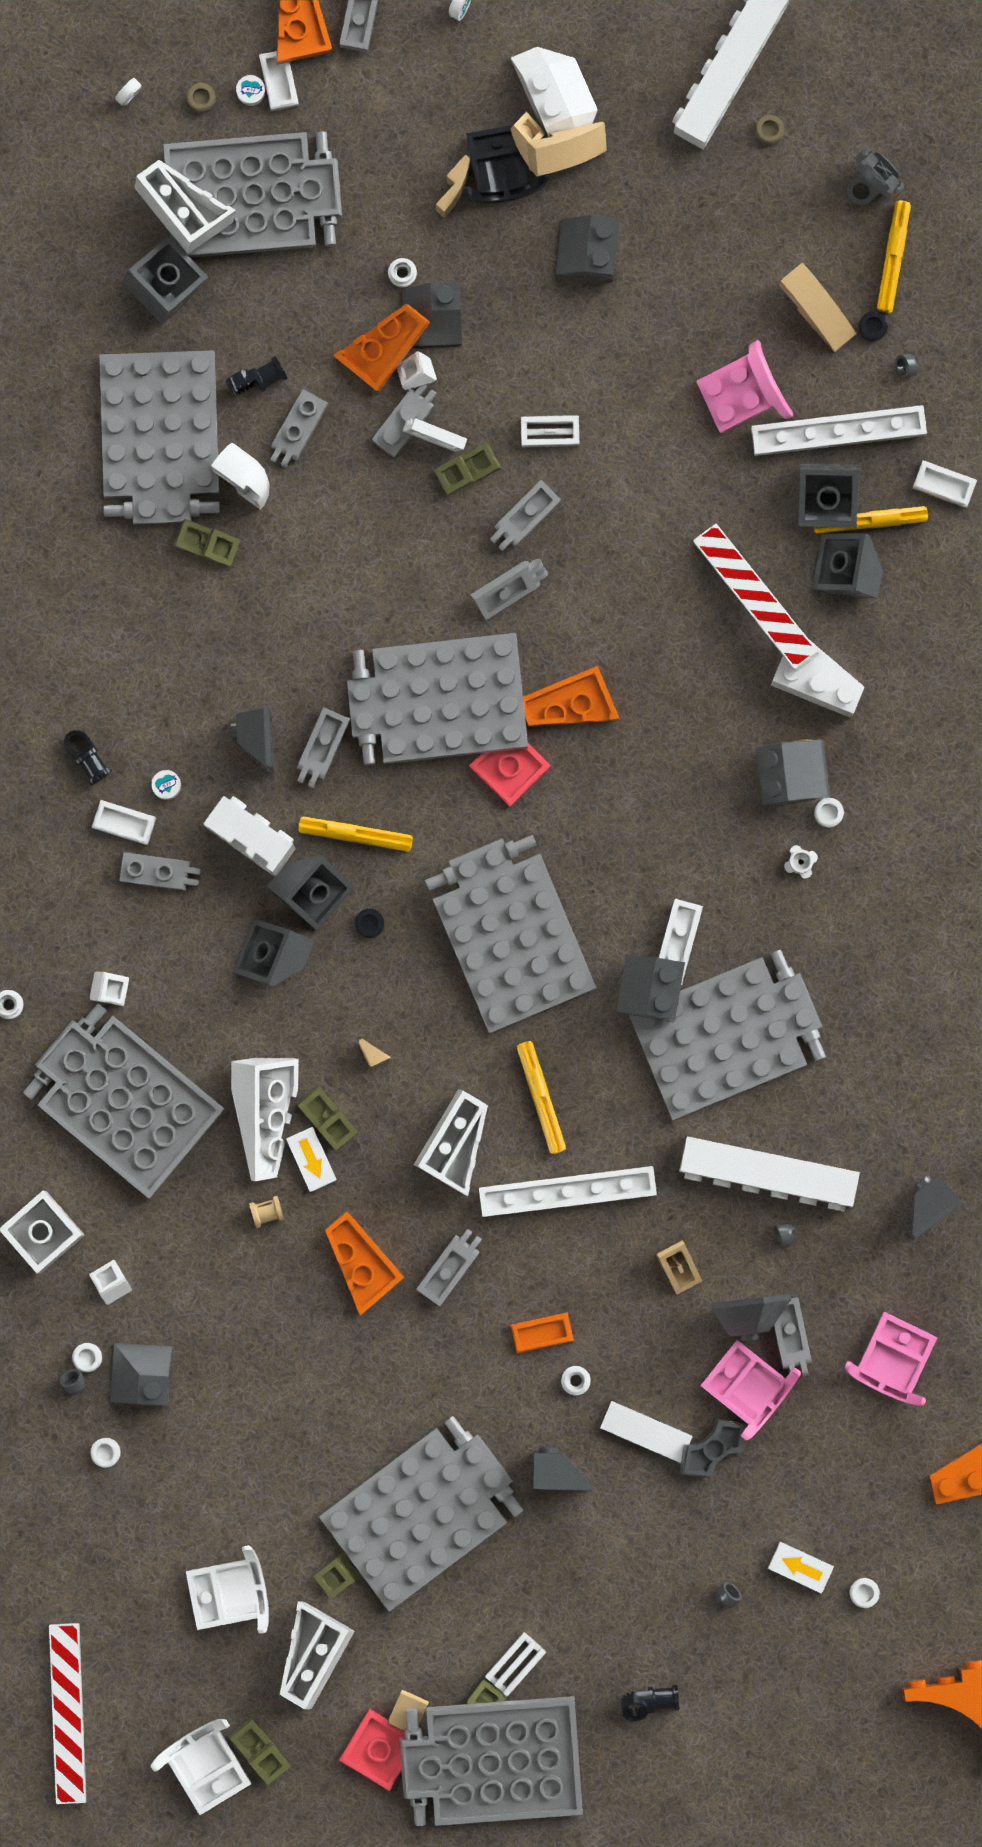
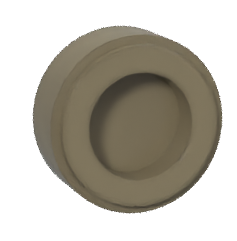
[187,83,216,113]
[755,115,784,145]

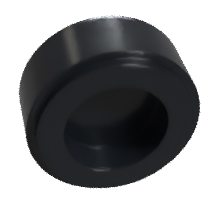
[859,311,888,342]
[355,909,384,938]

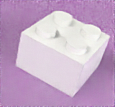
[0,1190,85,1274]

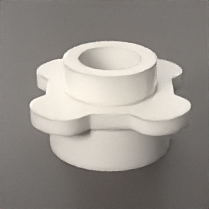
[784,845,818,879]

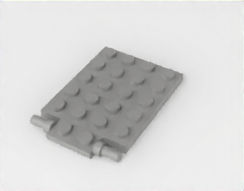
[163,132,342,258]
[99,350,220,525]
[347,633,529,766]
[425,835,596,1033]
[629,950,826,1121]
[23,1003,225,1199]
[319,1416,524,1612]
[399,1696,583,1826]

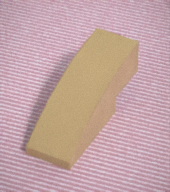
[527,122,607,176]
[779,262,856,353]

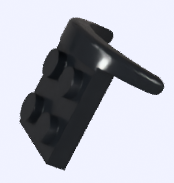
[464,125,549,203]

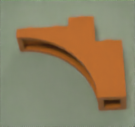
[902,1660,982,1729]

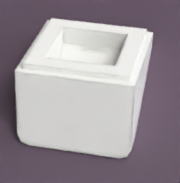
[397,351,437,390]
[90,971,129,1006]
[89,1260,132,1304]

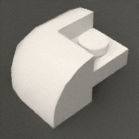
[211,443,270,510]

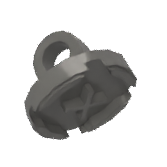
[847,148,904,205]

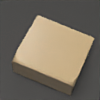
[358,1039,391,1068]
[388,1690,429,1730]

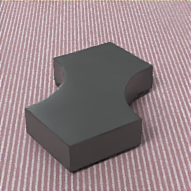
[680,1419,747,1478]

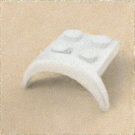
[186,1545,269,1634]
[151,1719,251,1815]

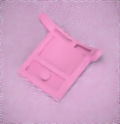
[696,340,793,433]
[844,1312,938,1406]
[701,1340,801,1441]

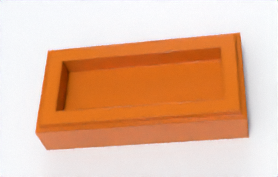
[510,1312,574,1354]

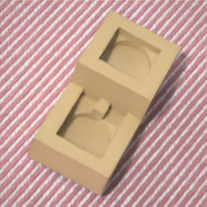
[510,112,546,177]
[436,155,470,218]

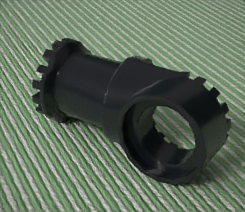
[226,356,288,396]
[64,730,112,786]
[621,1685,680,1721]

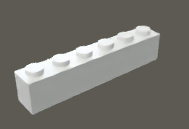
[672,0,789,150]
[679,1137,860,1212]

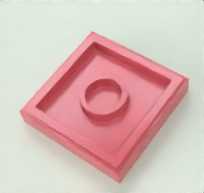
[469,743,551,807]
[339,1708,405,1791]

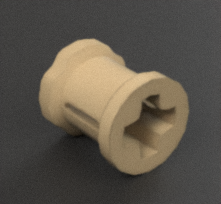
[249,1196,284,1229]

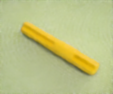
[877,201,911,313]
[814,506,928,534]
[298,816,413,852]
[517,1041,566,1154]

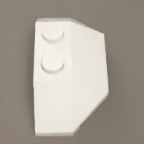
[511,47,597,138]

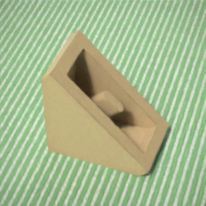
[655,1240,702,1295]

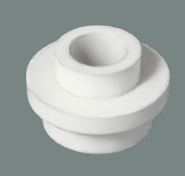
[388,258,417,287]
[0,990,24,1019]
[561,1366,591,1395]

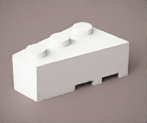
[135,160,236,254]
[771,640,864,718]
[203,796,296,877]
[414,1089,488,1196]
[280,1601,355,1709]

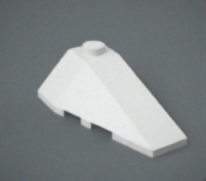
[231,1058,298,1181]

